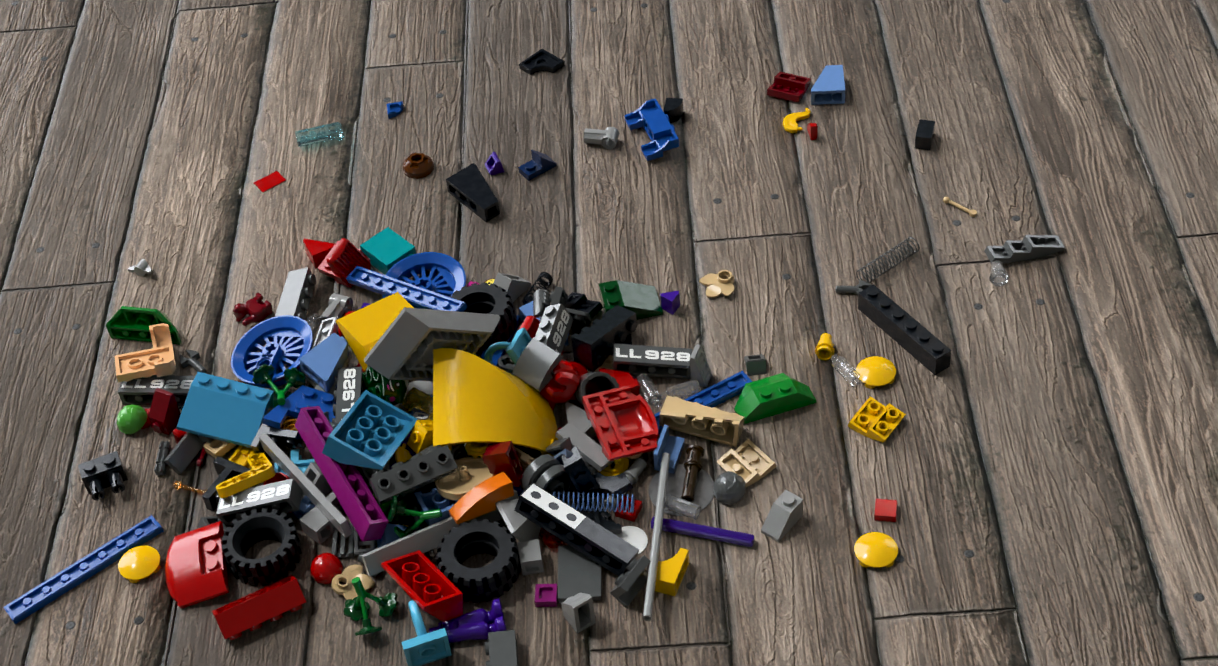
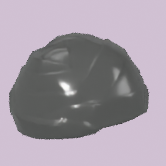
[713,471,746,505]

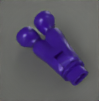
[429,598,507,643]

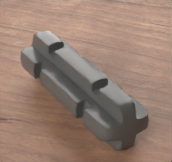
[154,441,171,476]

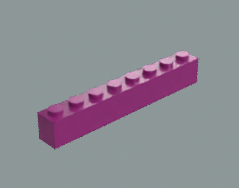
[295,406,388,542]

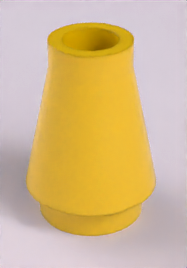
[815,333,835,360]

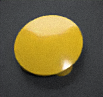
[856,356,896,389]
[854,532,898,568]
[118,545,161,583]

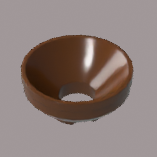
[403,153,434,179]

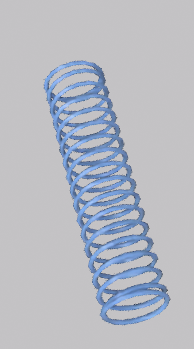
[553,491,634,513]

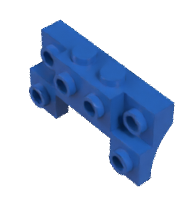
[624,98,679,161]

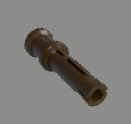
[680,445,705,504]

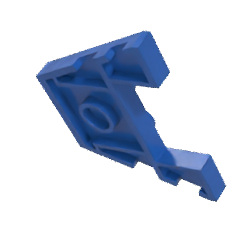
[263,385,336,429]

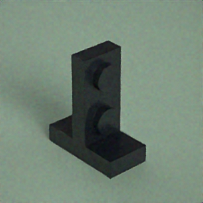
[250,413,306,457]
[202,456,251,512]

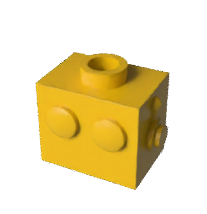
[407,420,433,454]

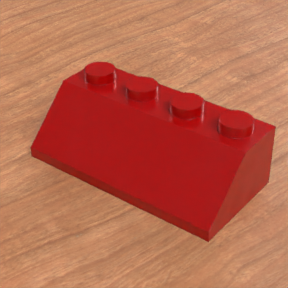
[381,550,463,622]
[212,575,306,640]

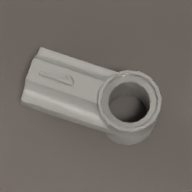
[583,127,620,149]
[319,293,353,322]

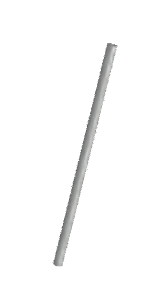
[643,452,670,621]

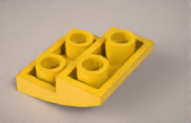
[848,396,906,442]

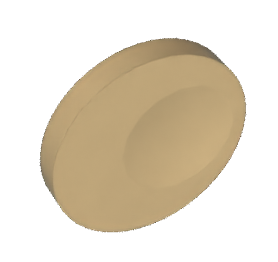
[435,457,495,500]

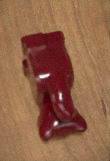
[233,292,273,326]

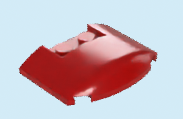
[582,385,658,461]
[165,521,229,609]

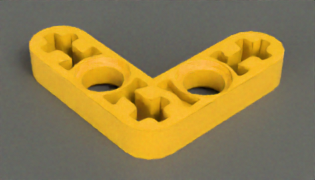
[216,452,275,498]

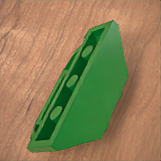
[106,306,181,345]
[734,373,816,424]

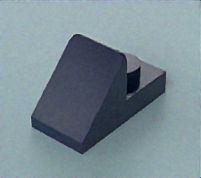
[518,149,557,181]

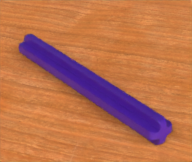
[651,516,755,547]

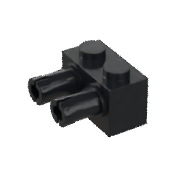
[78,451,128,500]

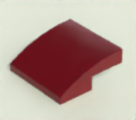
[767,72,811,102]

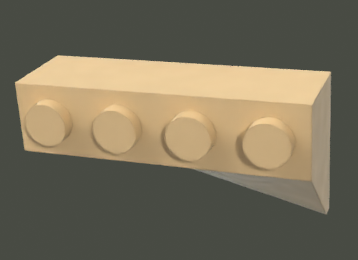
[659,395,745,447]

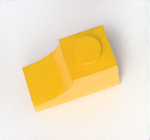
[655,548,689,596]

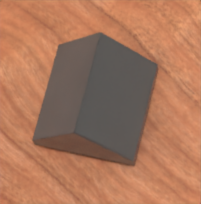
[546,437,573,456]

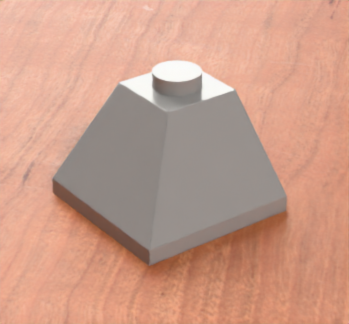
[496,499,541,542]

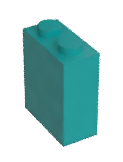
[360,227,417,275]

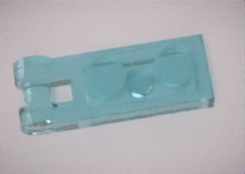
[295,122,344,147]

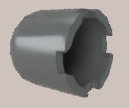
[574,372,619,407]

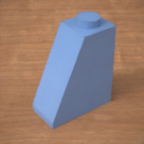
[811,65,845,105]
[299,332,349,392]

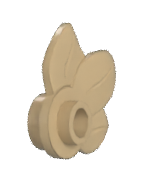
[699,270,735,298]
[331,565,375,600]

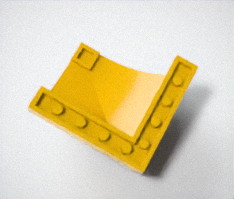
[433,348,558,456]

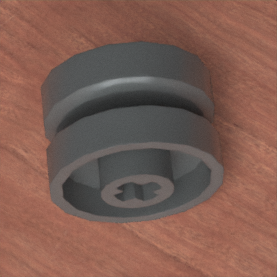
[521,454,573,501]

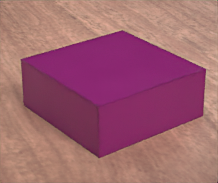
[534,584,558,607]

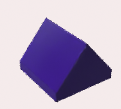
[485,152,505,175]
[660,291,680,315]

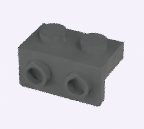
[610,555,650,607]

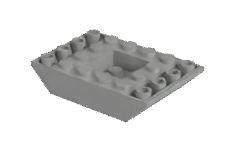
[364,307,500,381]

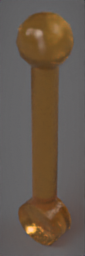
[173,481,208,494]

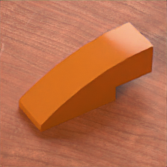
[449,472,514,524]

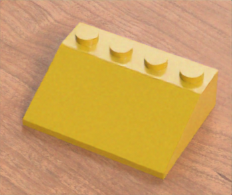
[336,292,414,371]

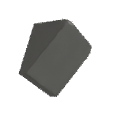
[744,354,767,376]

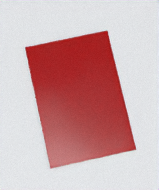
[254,171,286,192]

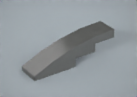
[984,235,1065,264]

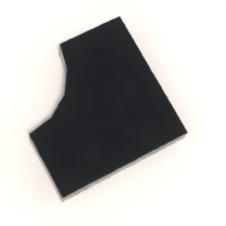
[519,49,565,75]

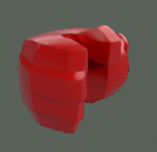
[540,360,580,411]

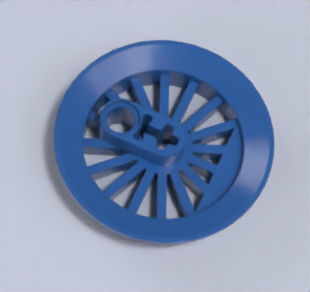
[382,252,466,309]
[231,315,313,388]

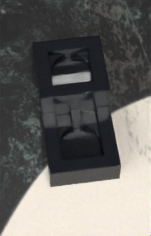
[565,292,603,319]

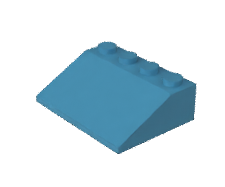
[176,372,274,448]
[322,390,419,470]

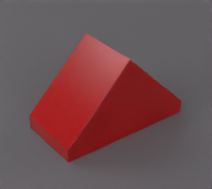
[303,238,335,269]

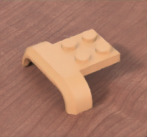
[114,323,176,382]

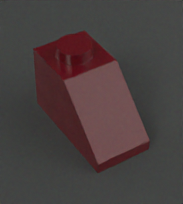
[148,388,180,435]
[483,441,524,487]

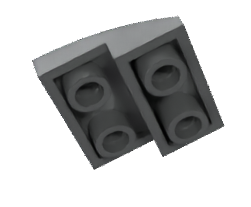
[512,337,563,392]

